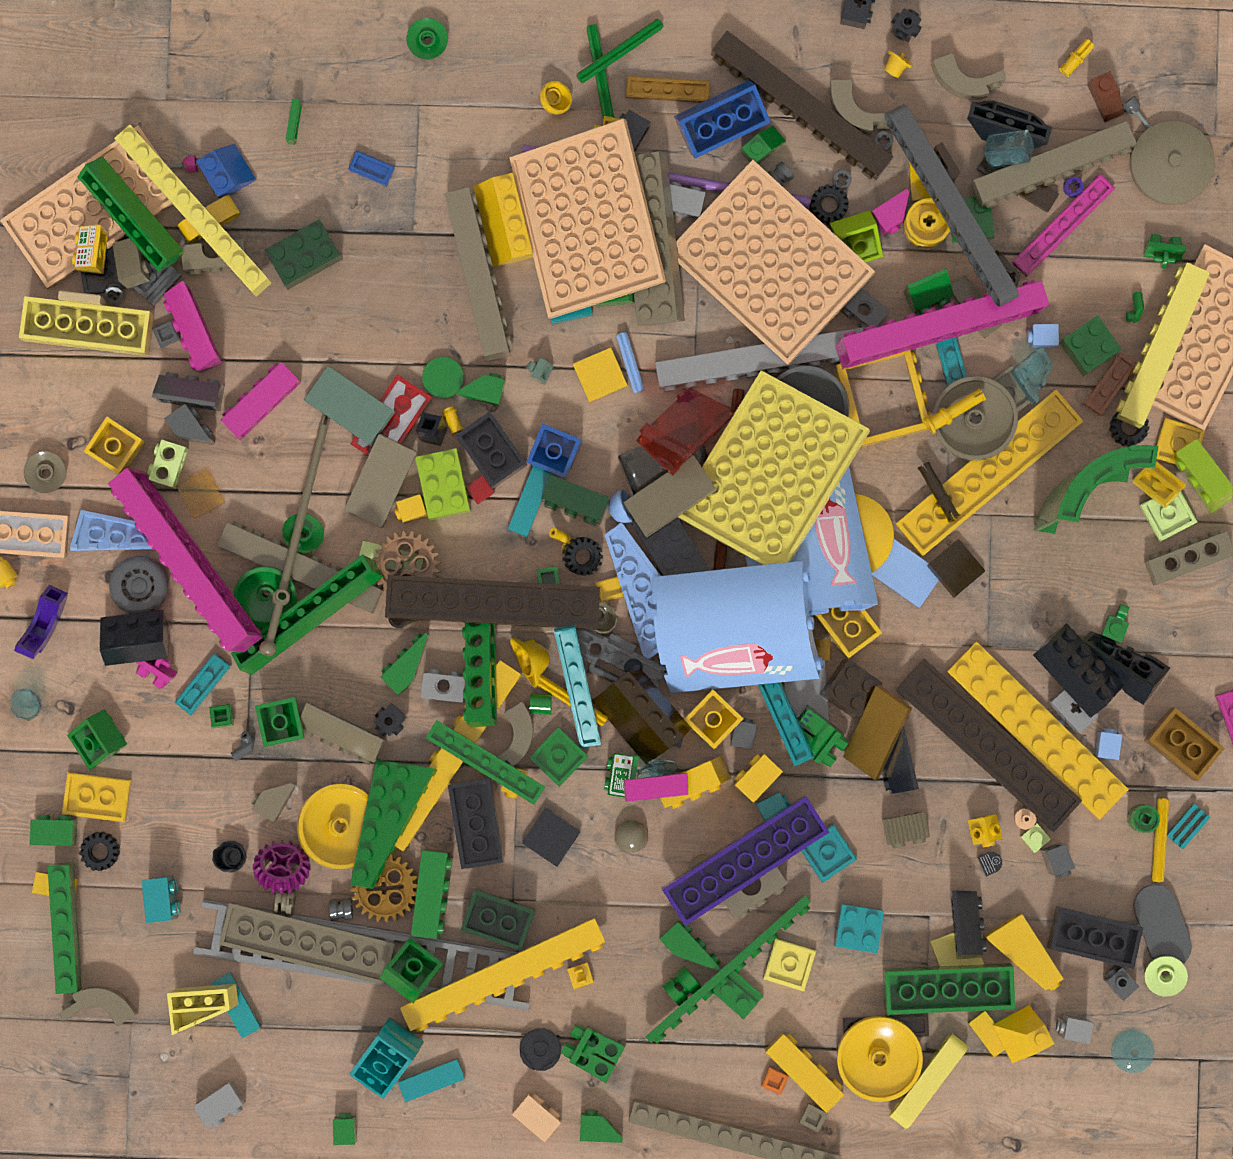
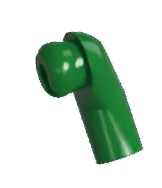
[1126,292,1144,323]

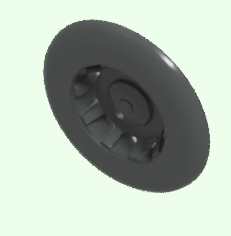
[109,556,168,614]

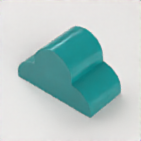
[349,1017,424,1099]

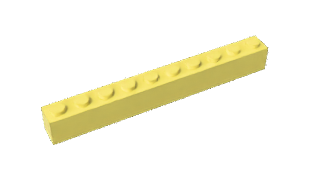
[114,125,271,297]

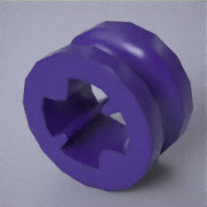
[1063,177,1084,197]

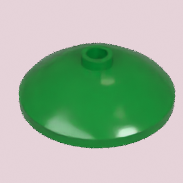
[233,566,297,628]

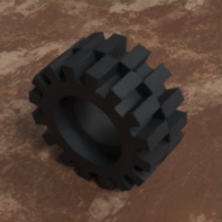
[810,184,849,224]
[1109,412,1150,447]
[562,537,603,576]
[79,832,120,871]

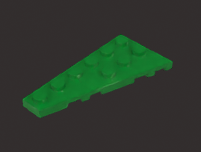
[350,760,437,889]

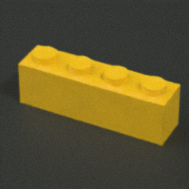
[765,1032,844,1113]

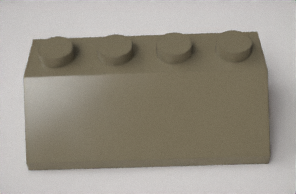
[301,703,387,765]

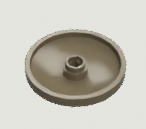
[1130,121,1215,205]
[933,376,1018,461]

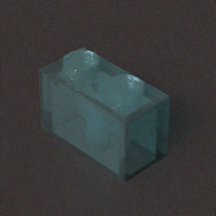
[984,130,1034,168]

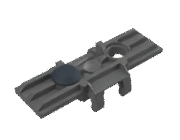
[576,629,666,687]

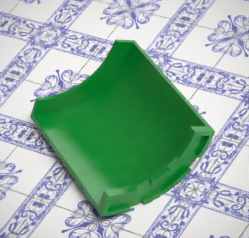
[1034,445,1159,534]

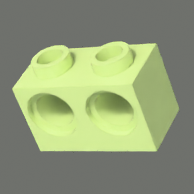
[147,440,189,489]

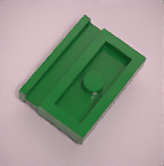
[713,970,764,1019]

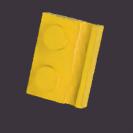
[1133,461,1186,508]

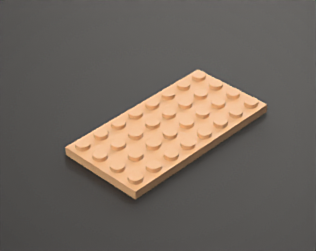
[0,126,173,289]
[1152,244,1233,431]

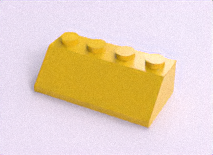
[473,173,533,267]

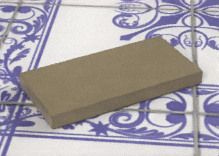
[344,433,418,527]
[623,455,717,537]

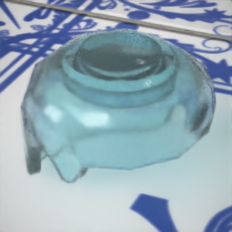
[10,688,42,721]

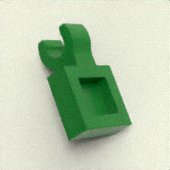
[1101,604,1130,643]

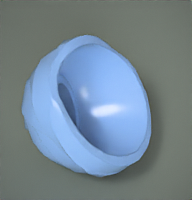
[608,490,634,523]

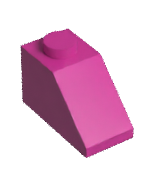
[871,189,909,235]

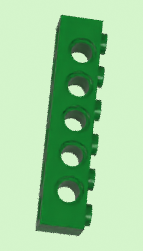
[462,623,497,728]

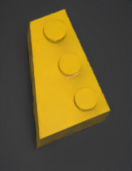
[660,755,731,809]

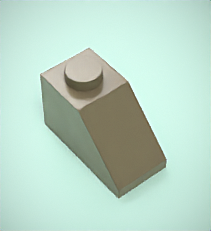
[251,783,297,822]

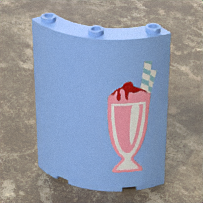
[745,467,878,616]
[652,561,823,693]

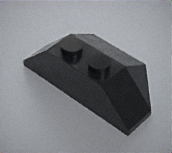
[967,100,1052,153]

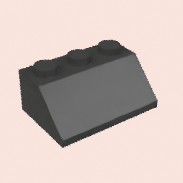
[152,372,224,411]

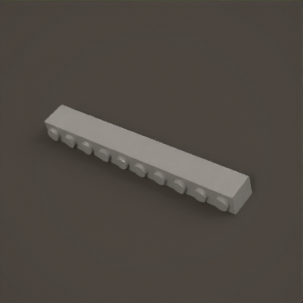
[655,327,863,392]

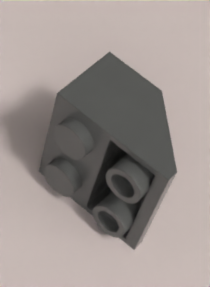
[164,404,215,445]

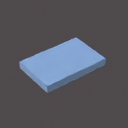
[872,539,939,608]

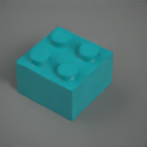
[141,875,181,923]
[834,903,884,953]

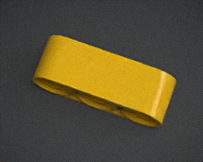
[178,195,240,244]

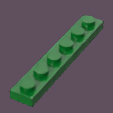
[426,720,545,805]

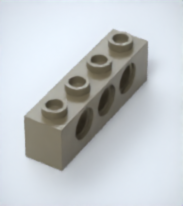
[1144,530,1233,586]

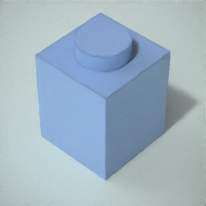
[1027,324,1059,348]
[1095,728,1122,760]

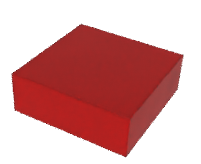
[466,475,495,505]

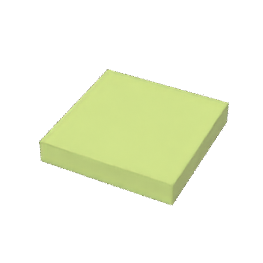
[1139,491,1197,542]

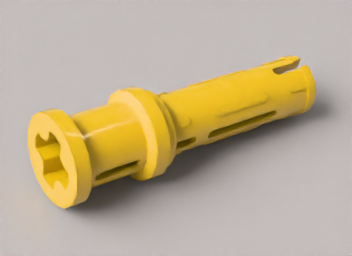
[923,388,986,434]

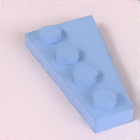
[70,510,152,551]

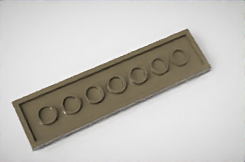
[219,903,395,985]

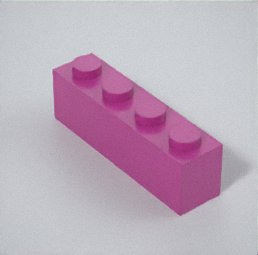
[221,362,301,440]

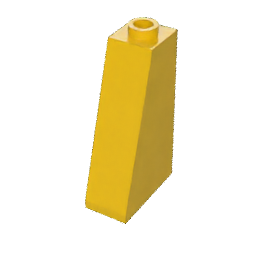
[984,913,1063,991]

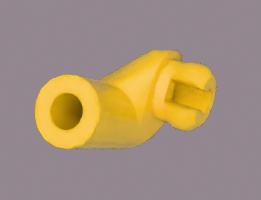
[549,528,572,550]

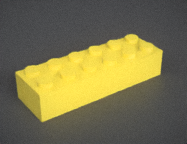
[19,296,154,356]

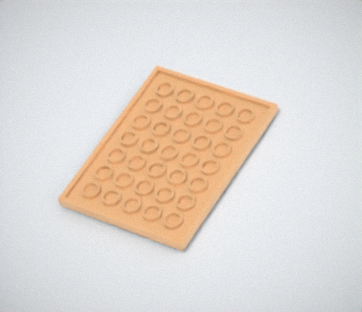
[509,119,666,319]
[676,160,876,365]

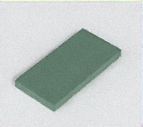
[304,366,395,446]

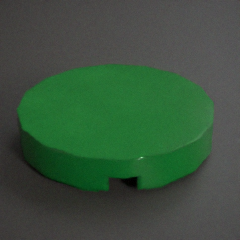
[422,357,464,399]

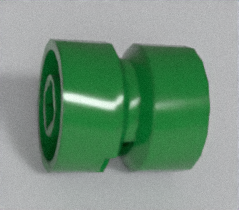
[1127,805,1160,833]
[662,966,702,1006]

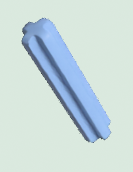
[616,332,644,393]

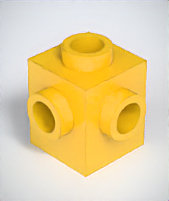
[968,814,1003,847]

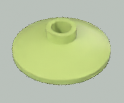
[1144,956,1188,997]

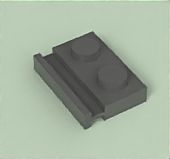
[133,263,182,306]

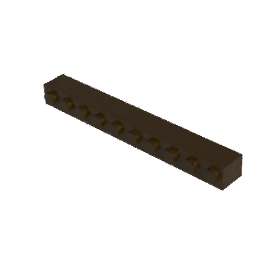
[711,31,893,180]

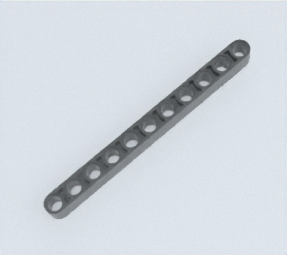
[884,104,1019,307]

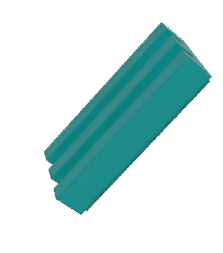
[1167,803,1211,849]

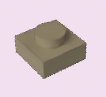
[799,1103,828,1133]

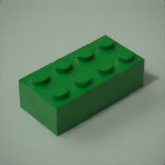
[411,849,453,939]

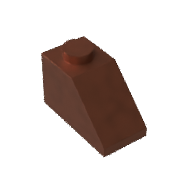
[1087,71,1124,123]

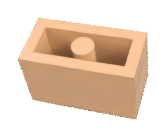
[512,1093,562,1142]

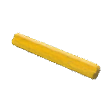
[537,674,608,726]
[1152,798,1169,882]

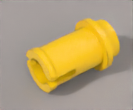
[442,406,464,434]

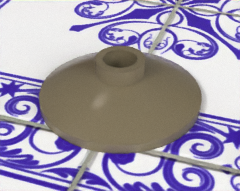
[24,451,66,493]

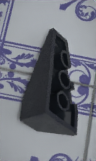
[1083,631,1170,705]

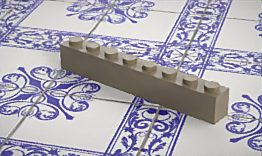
[970,121,1137,208]
[217,521,383,614]

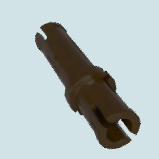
[918,462,960,523]

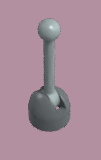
[1122,96,1151,129]

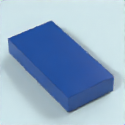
[348,150,395,187]

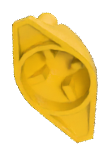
[510,637,550,688]

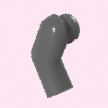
[231,731,255,761]

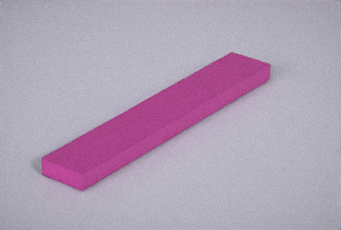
[1012,173,1115,277]

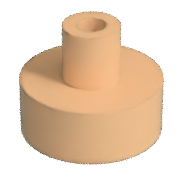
[1014,808,1036,830]

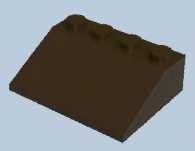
[592,664,692,765]

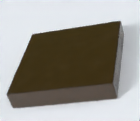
[927,539,985,598]

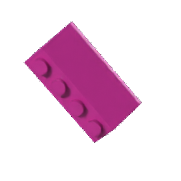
[163,281,223,373]

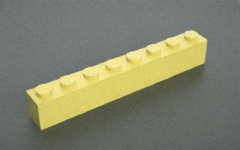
[1116,262,1210,428]

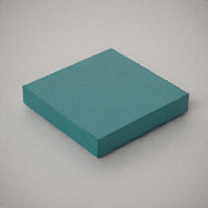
[801,824,857,883]

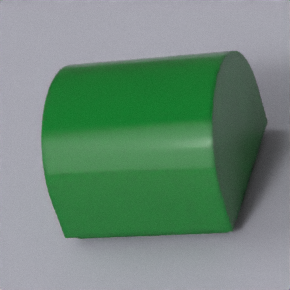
[530,693,552,715]
[209,704,234,729]

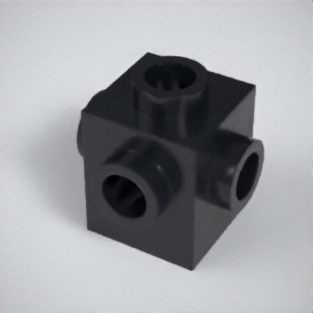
[891,8,922,43]
[374,703,408,736]

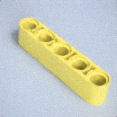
[889,1033,969,1129]

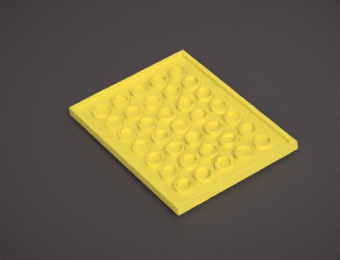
[678,371,870,565]

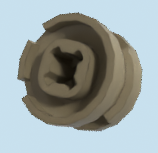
[274,888,296,916]

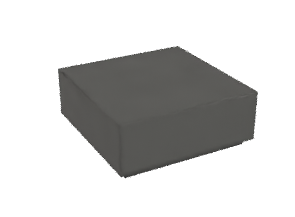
[152,320,180,348]

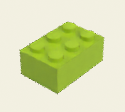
[415,448,471,521]

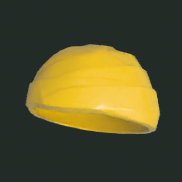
[540,81,572,115]

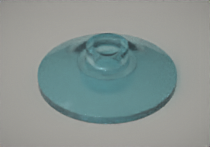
[637,759,678,778]
[1111,1030,1154,1073]

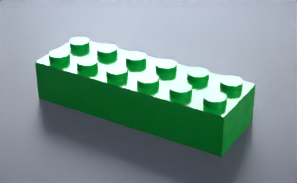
[883,963,1015,1015]

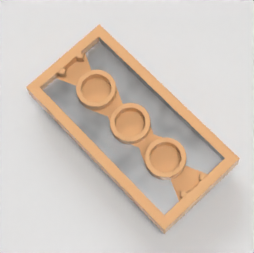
[0,511,69,558]

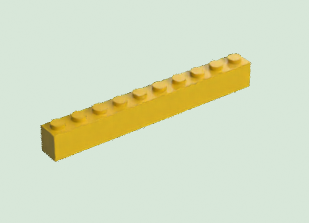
[395,660,522,851]
[400,917,606,1032]

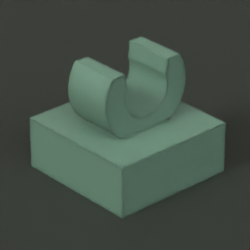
[526,358,554,385]

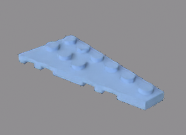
[605,522,660,659]

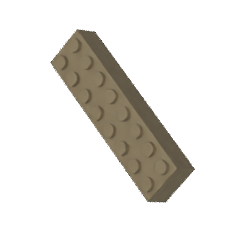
[634,151,685,326]
[444,187,513,362]

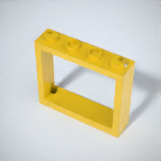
[834,350,931,447]

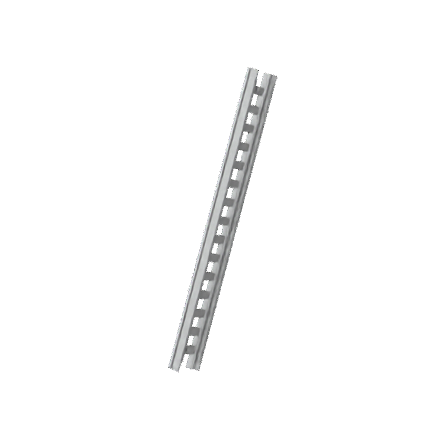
[193,899,530,1010]

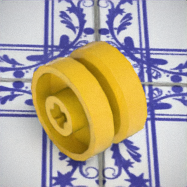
[903,198,950,249]

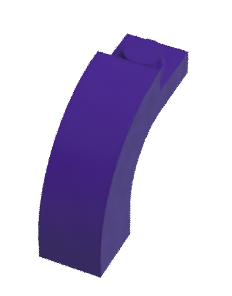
[14,585,68,659]

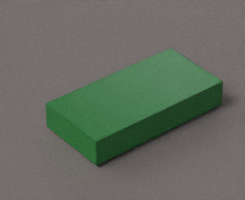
[285,99,302,145]

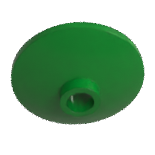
[406,18,448,60]
[282,514,324,553]

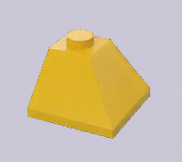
[993,1005,1055,1063]

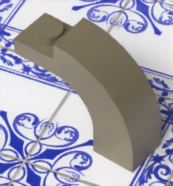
[931,53,1006,100]
[830,80,889,134]
[497,702,533,766]
[58,986,138,1026]

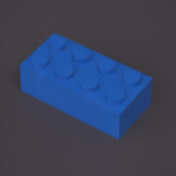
[674,80,771,159]

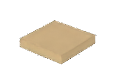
[58,290,108,306]

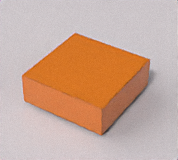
[761,1066,789,1095]

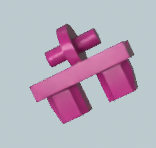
[136,658,178,689]

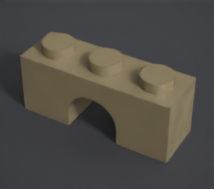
[180,239,247,276]
[723,867,788,919]

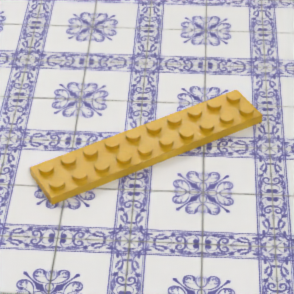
[895,389,1083,556]
[947,642,1129,820]

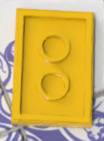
[62,772,131,822]

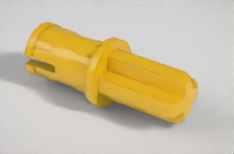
[1059,39,1094,78]

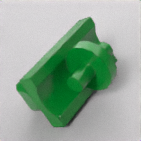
[1144,234,1186,269]

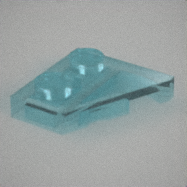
[1010,347,1053,404]

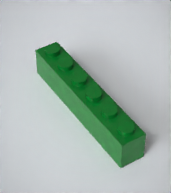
[77,156,184,272]
[47,862,82,994]

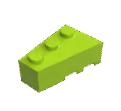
[1174,439,1233,514]

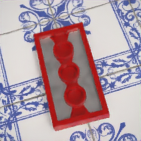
[350,374,432,456]

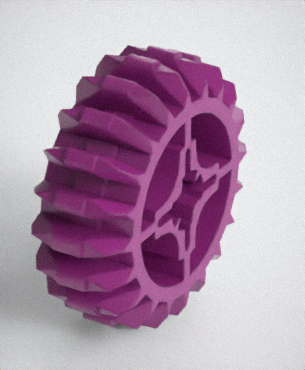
[253,840,311,895]

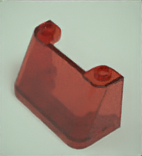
[636,388,735,476]

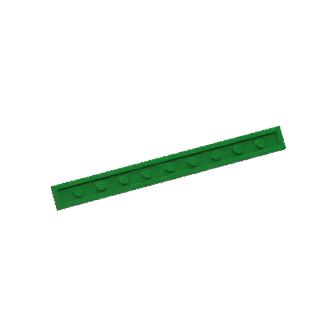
[645,895,811,1044]

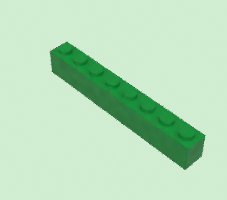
[231,554,383,675]

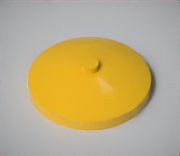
[855,494,894,573]
[297,784,369,869]
[837,1016,923,1102]

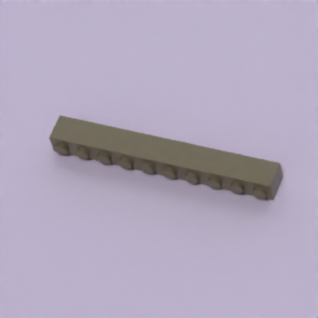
[629,1098,842,1159]

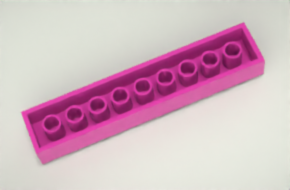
[835,280,1050,370]
[108,468,263,652]

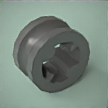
[874,131,893,151]
[832,170,852,190]
[104,283,124,304]

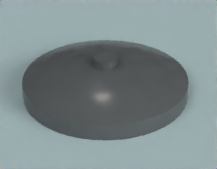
[776,365,850,417]

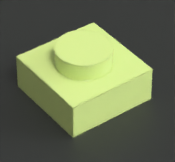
[1020,823,1051,853]

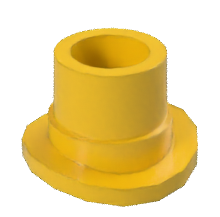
[884,50,913,78]

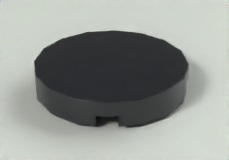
[520,1028,561,1071]

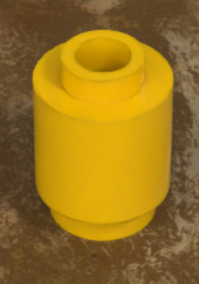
[0,557,18,589]

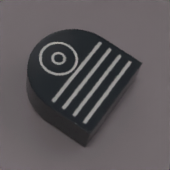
[977,852,1002,877]

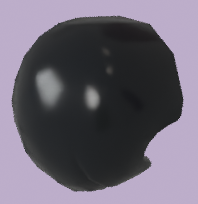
[212,841,247,873]

